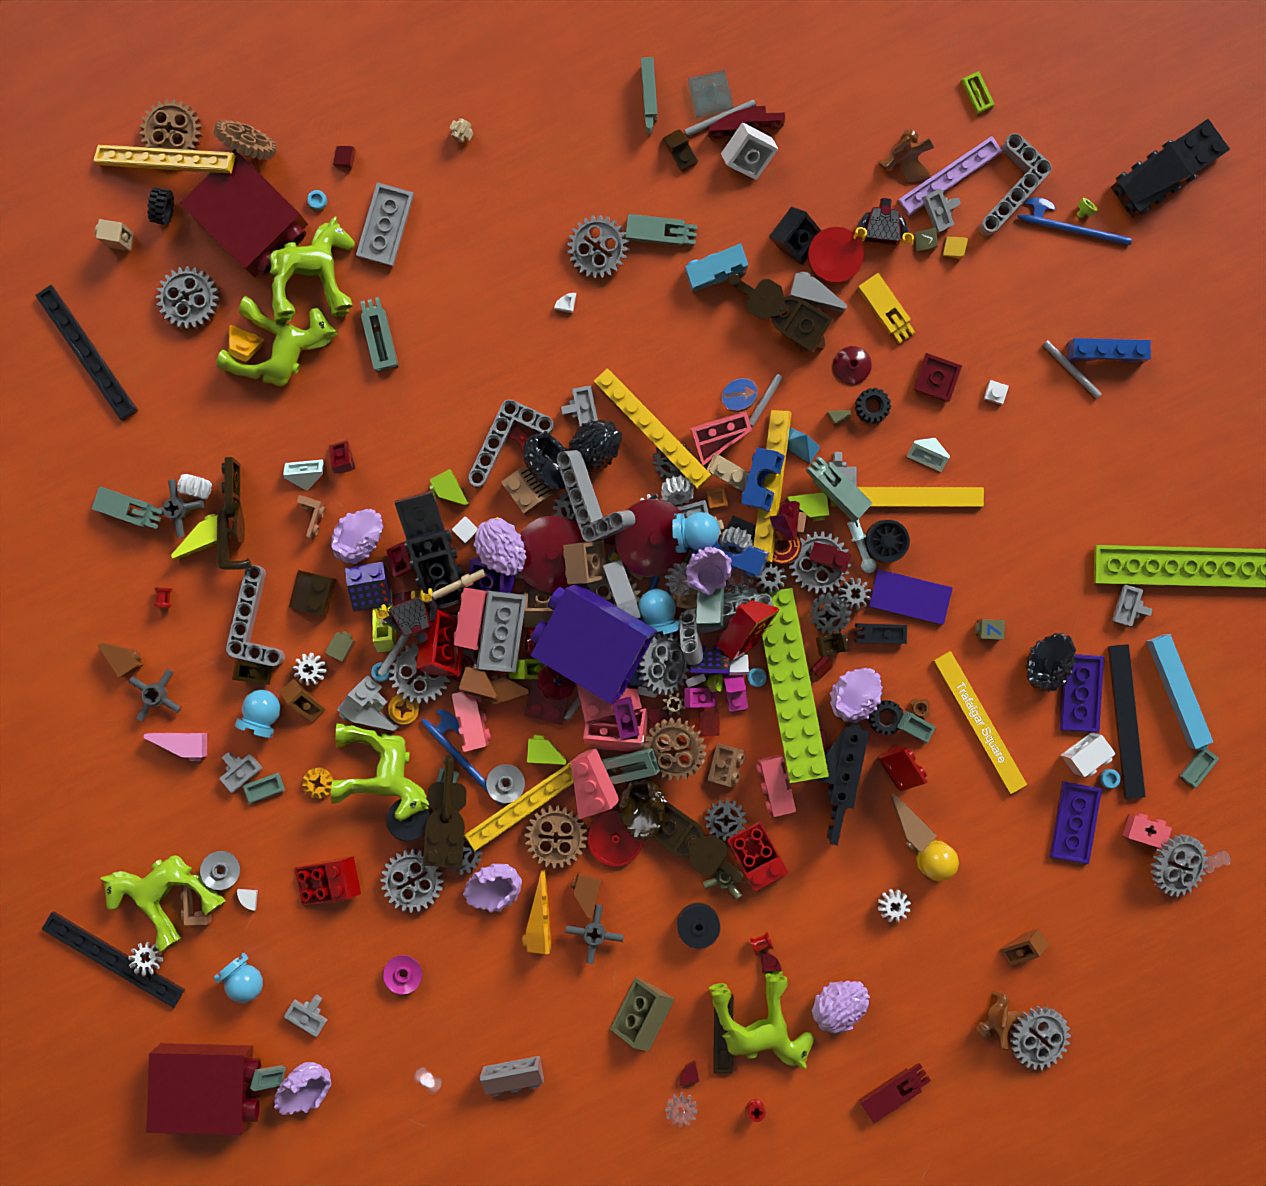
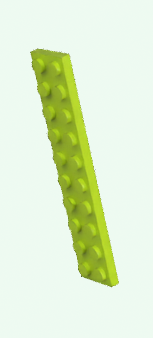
[1094,545,1266,588]
[758,588,829,784]

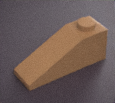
[890,793,937,852]

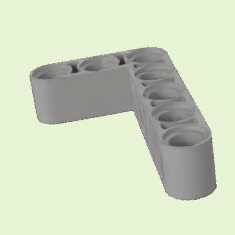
[979,133,1052,237]
[468,400,554,488]
[557,450,635,542]
[226,565,285,666]
[679,594,774,665]

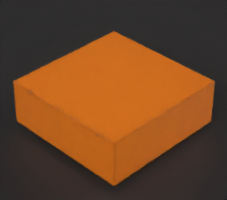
[706,487,728,510]

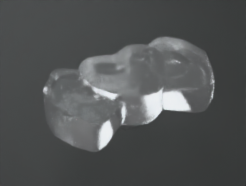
[1203,850,1231,873]
[414,1067,441,1093]

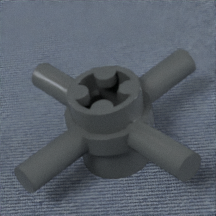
[155,480,204,538]
[129,668,182,721]
[565,904,624,964]

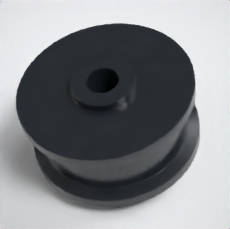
[865,520,910,562]
[386,799,430,842]
[677,903,720,949]

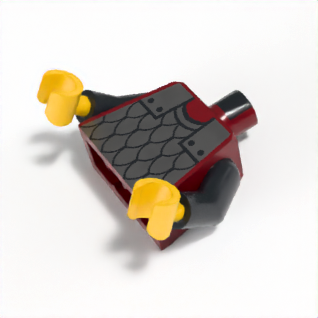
[853,198,914,246]
[375,588,438,643]

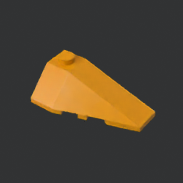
[523,869,551,954]

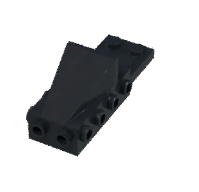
[1111,118,1230,218]
[395,490,468,610]
[816,723,869,846]

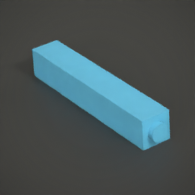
[1146,634,1213,751]

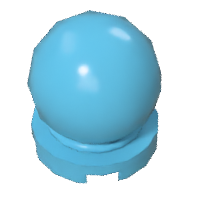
[673,512,720,553]
[638,589,680,634]
[235,690,281,738]
[213,952,263,1004]

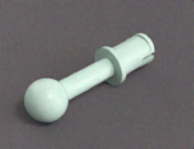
[847,519,876,573]

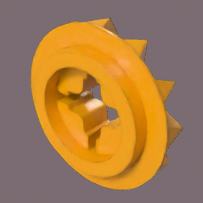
[388,694,419,724]
[302,768,333,799]

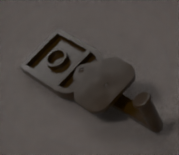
[728,273,834,353]
[217,457,252,570]
[423,755,467,868]
[652,802,746,883]

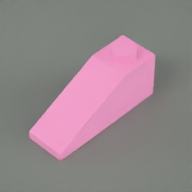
[144,733,207,761]

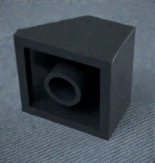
[769,206,821,265]

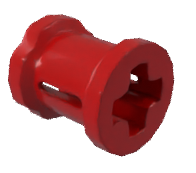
[153,587,172,608]
[750,932,774,955]
[747,1099,766,1122]

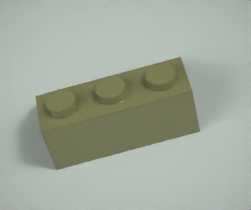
[610,977,675,1051]

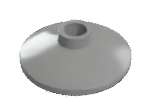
[486,764,525,803]
[200,851,240,890]

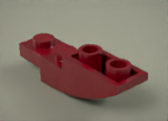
[708,106,785,139]

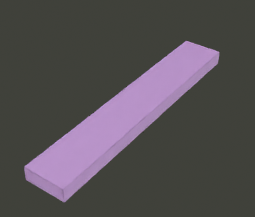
[897,136,1003,216]

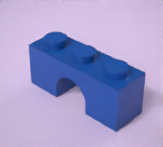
[741,448,785,512]

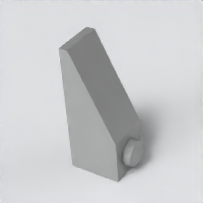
[789,272,847,313]
[602,560,641,618]
[337,700,399,731]

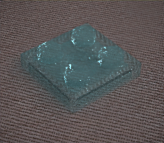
[688,70,734,118]

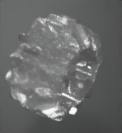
[665,563,696,596]
[725,568,754,595]
[665,1093,698,1128]

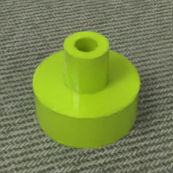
[1077,198,1097,218]
[704,673,724,692]

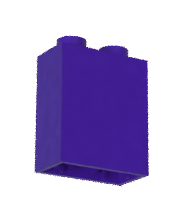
[530,584,657,704]

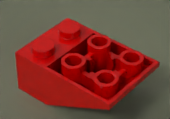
[877,745,927,791]
[727,821,788,891]
[295,856,361,905]

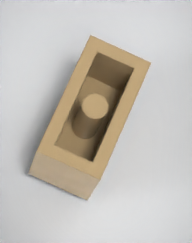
[95,219,134,251]

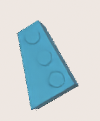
[685,243,748,292]

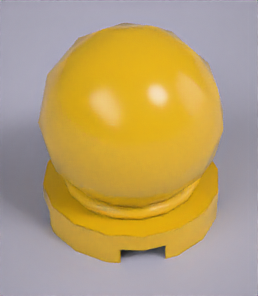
[916,840,959,882]

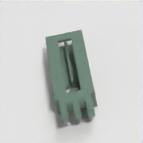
[641,57,658,134]
[625,214,698,247]
[360,297,399,372]
[806,457,872,522]
[91,486,163,529]
[696,588,724,628]
[602,748,660,784]

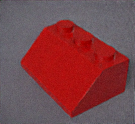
[716,601,779,661]
[416,610,463,676]

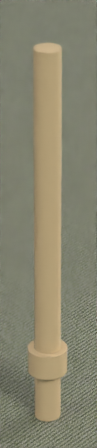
[379,569,487,624]

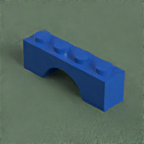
[1067,338,1151,363]
[688,541,770,577]

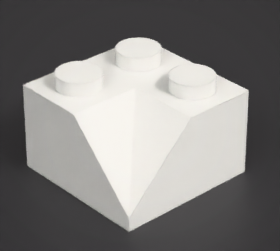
[721,122,778,180]
[1060,733,1116,777]

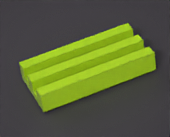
[961,71,995,115]

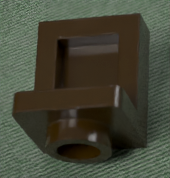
[816,632,849,657]

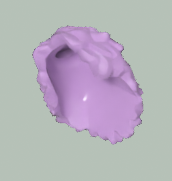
[331,509,384,564]
[474,518,526,576]
[685,547,732,595]
[830,668,883,724]
[463,864,522,913]
[812,980,870,1034]
[274,1062,332,1115]

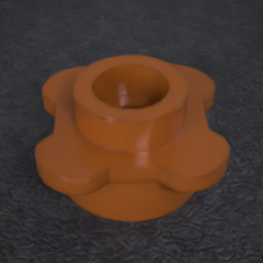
[910,699,930,718]

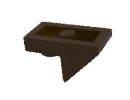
[663,129,698,172]
[232,660,273,685]

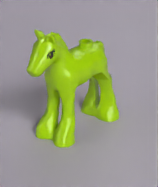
[269,216,355,323]
[216,296,338,386]
[331,723,429,822]
[100,855,226,953]
[709,971,814,1069]

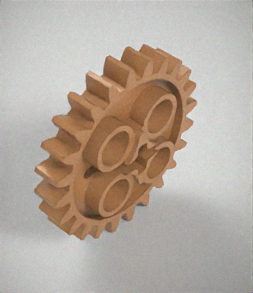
[139,99,203,150]
[213,119,277,160]
[643,718,707,781]
[525,805,587,868]

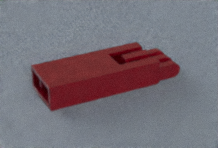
[859,1063,931,1123]

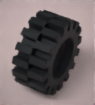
[147,188,174,225]
[855,388,891,424]
[868,700,904,735]

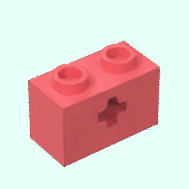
[1123,812,1172,849]

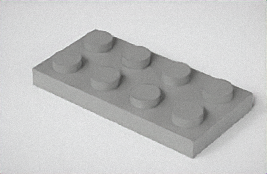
[356,182,415,267]
[476,591,526,672]

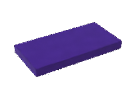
[868,569,953,625]
[1059,654,1104,733]
[1049,781,1102,864]

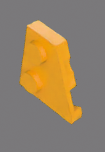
[228,325,264,362]

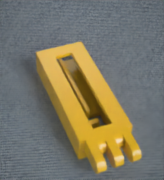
[857,273,915,344]

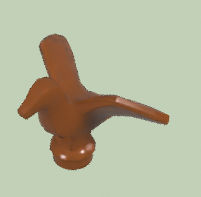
[878,129,934,182]
[976,991,1024,1050]

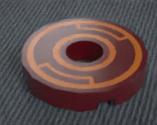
[772,534,802,565]

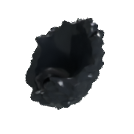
[568,420,623,472]
[522,431,568,491]
[1025,633,1076,692]

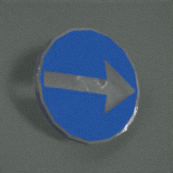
[721,378,759,412]

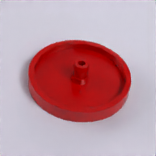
[807,227,864,284]
[588,810,643,866]

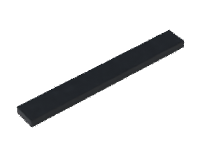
[35,285,138,421]
[1108,644,1146,799]
[42,911,185,1008]

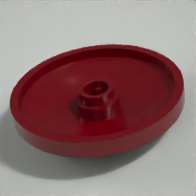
[614,499,690,577]
[519,516,586,593]

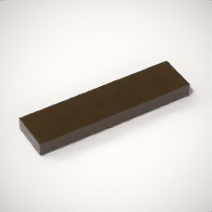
[713,994,734,1073]

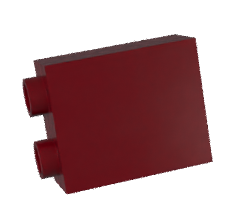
[180,149,308,277]
[146,1043,261,1135]

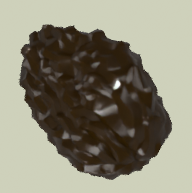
[618,778,667,841]

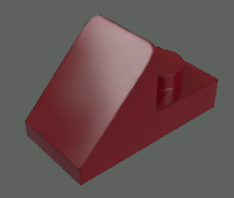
[329,440,355,474]
[770,501,800,542]
[386,542,413,579]
[808,542,851,573]

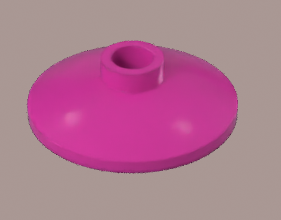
[383,955,422,994]

